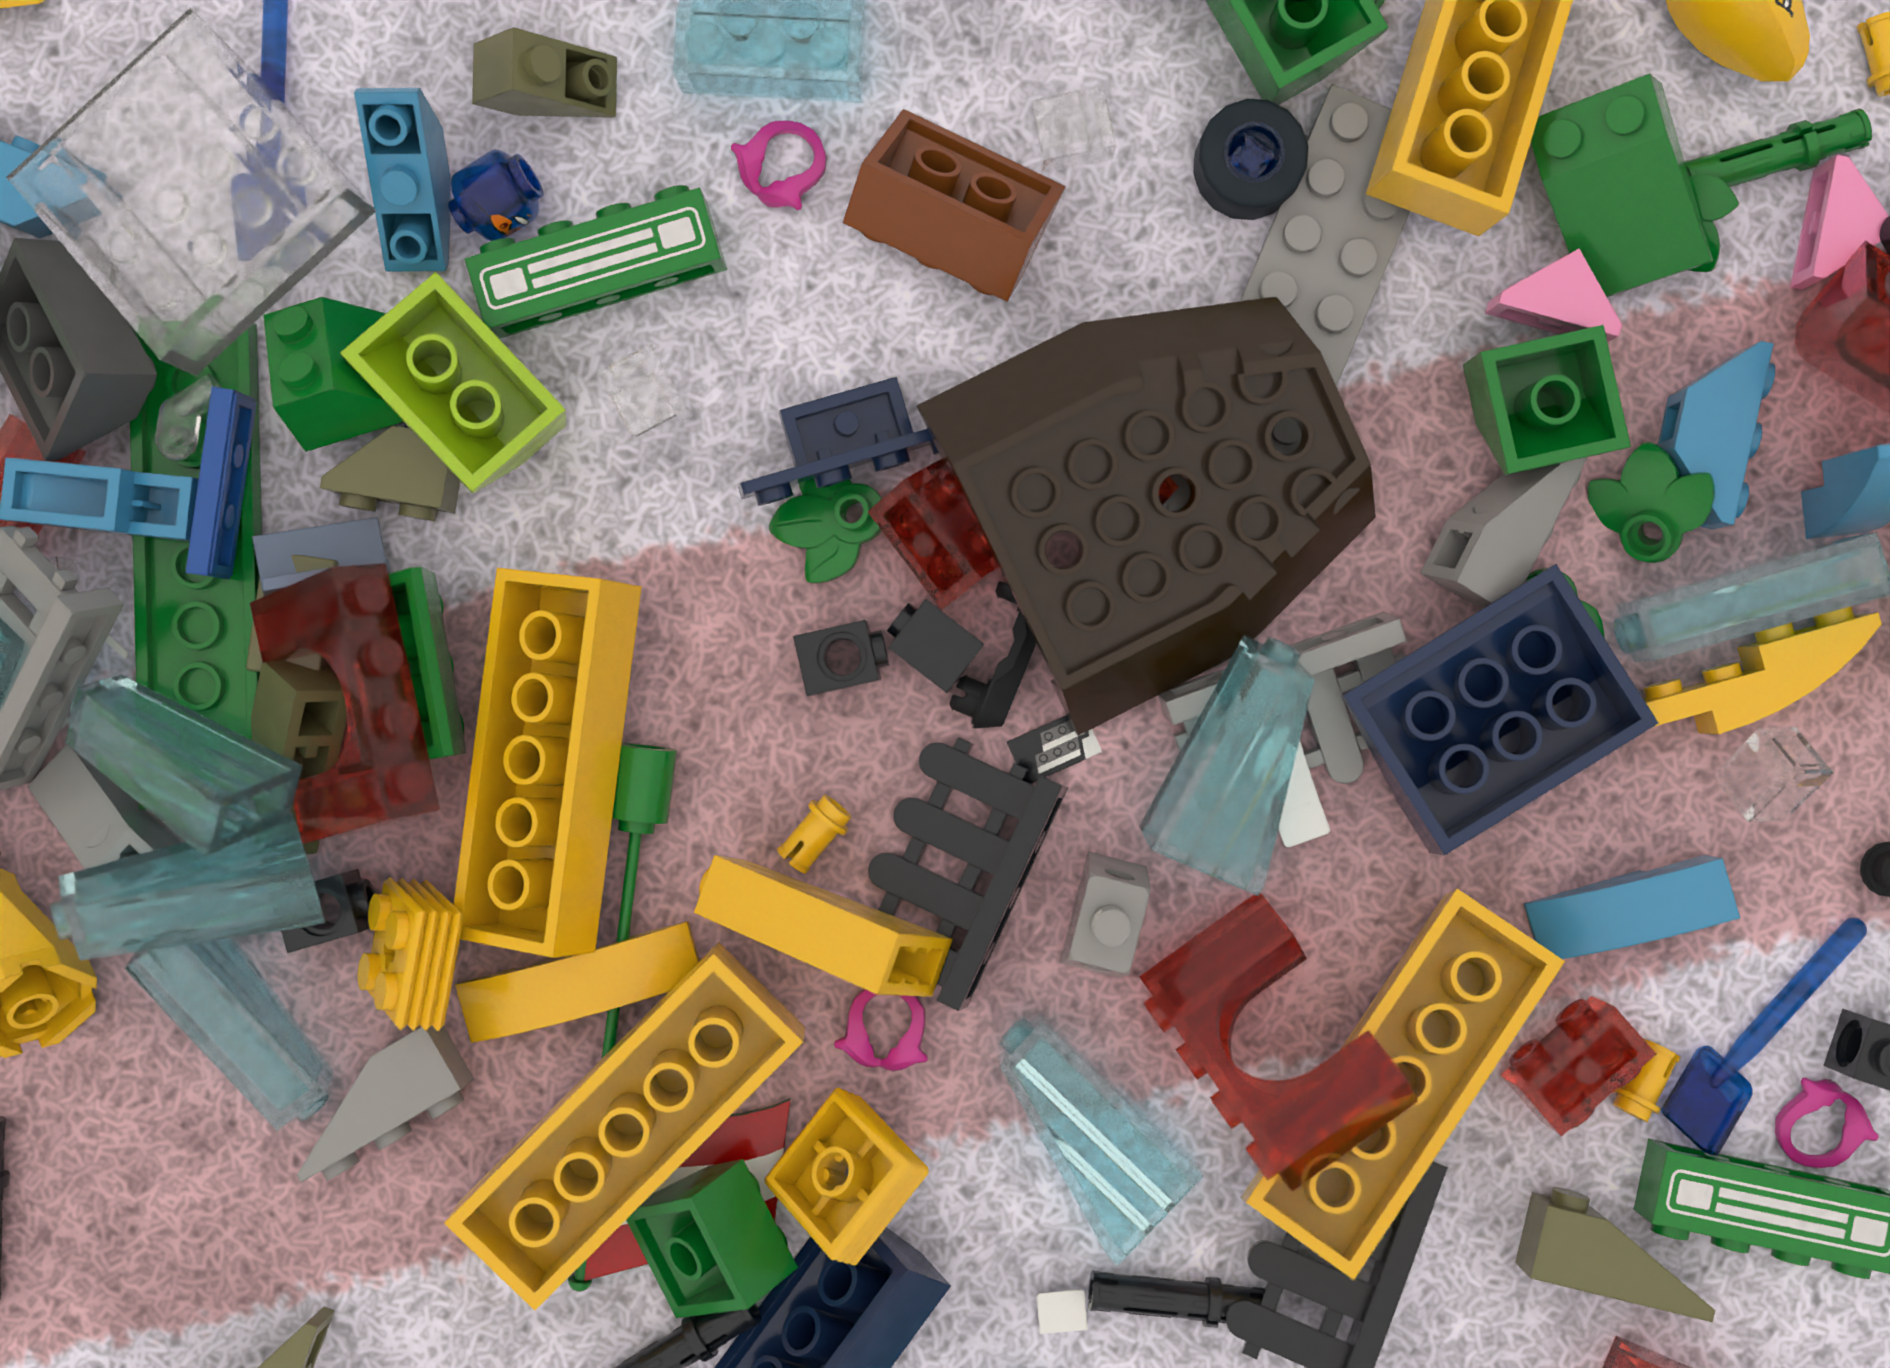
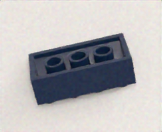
[715,1227,951,1368]

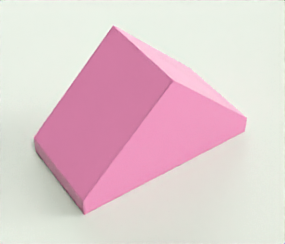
[1790,155,1889,290]
[1485,249,1622,343]

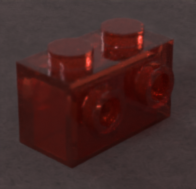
[868,459,1000,610]
[1500,996,1656,1137]

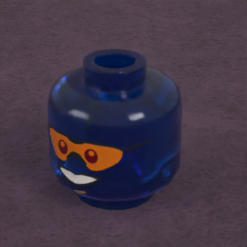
[448,149,544,241]

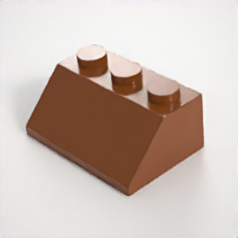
[842,109,1066,302]

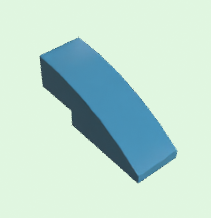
[1801,444,1890,539]
[0,457,199,542]
[1524,854,1740,959]

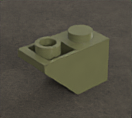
[472,27,617,118]
[320,426,460,522]

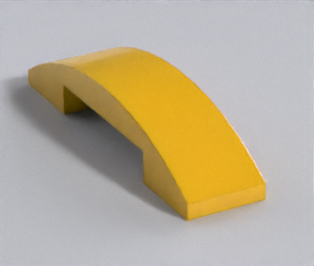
[455,920,700,1043]

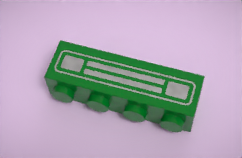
[464,185,728,339]
[1633,1138,1890,1279]

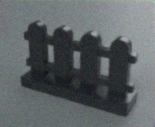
[868,737,1068,1011]
[1225,1161,1448,1368]

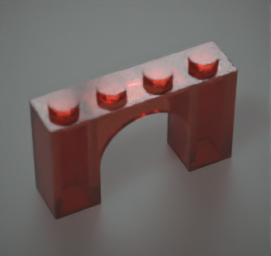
[250,563,440,844]
[1139,891,1418,1191]

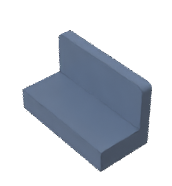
[252,517,390,598]

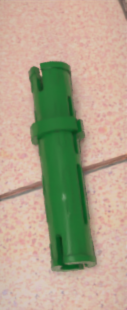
[1685,108,1872,187]

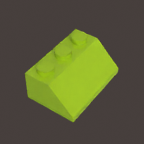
[340,272,567,494]

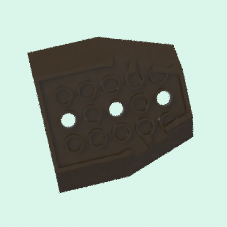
[916,296,1376,736]

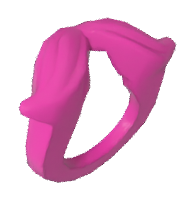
[731,120,827,210]
[834,989,928,1072]
[1775,1078,1879,1168]

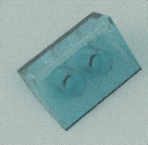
[673,0,868,103]

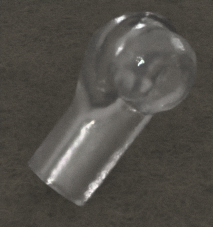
[155,374,222,461]

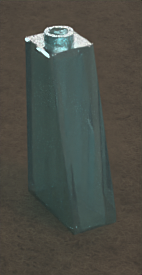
[1614,532,1890,662]
[1139,635,1314,896]
[65,674,302,856]
[50,813,325,960]
[124,892,334,1131]
[998,1013,1203,1266]

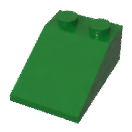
[1531,73,1713,297]

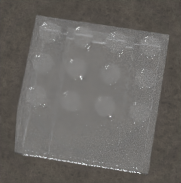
[6,8,377,376]

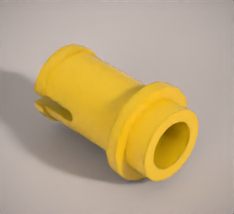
[1856,11,1890,97]
[777,794,852,874]
[1612,1039,1681,1123]

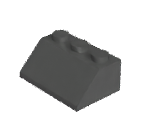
[0,238,158,461]

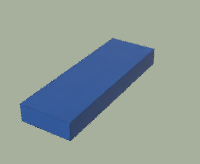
[185,387,257,579]

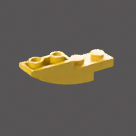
[1643,605,1882,734]

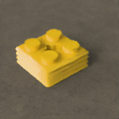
[357,877,464,1032]
[764,1087,929,1265]

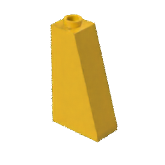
[694,855,953,997]

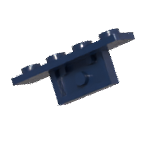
[738,377,939,506]

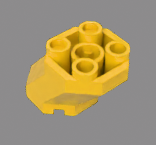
[0,868,97,1058]

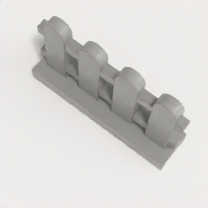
[0,526,124,790]
[1158,611,1407,825]

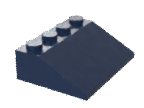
[1342,564,1659,855]

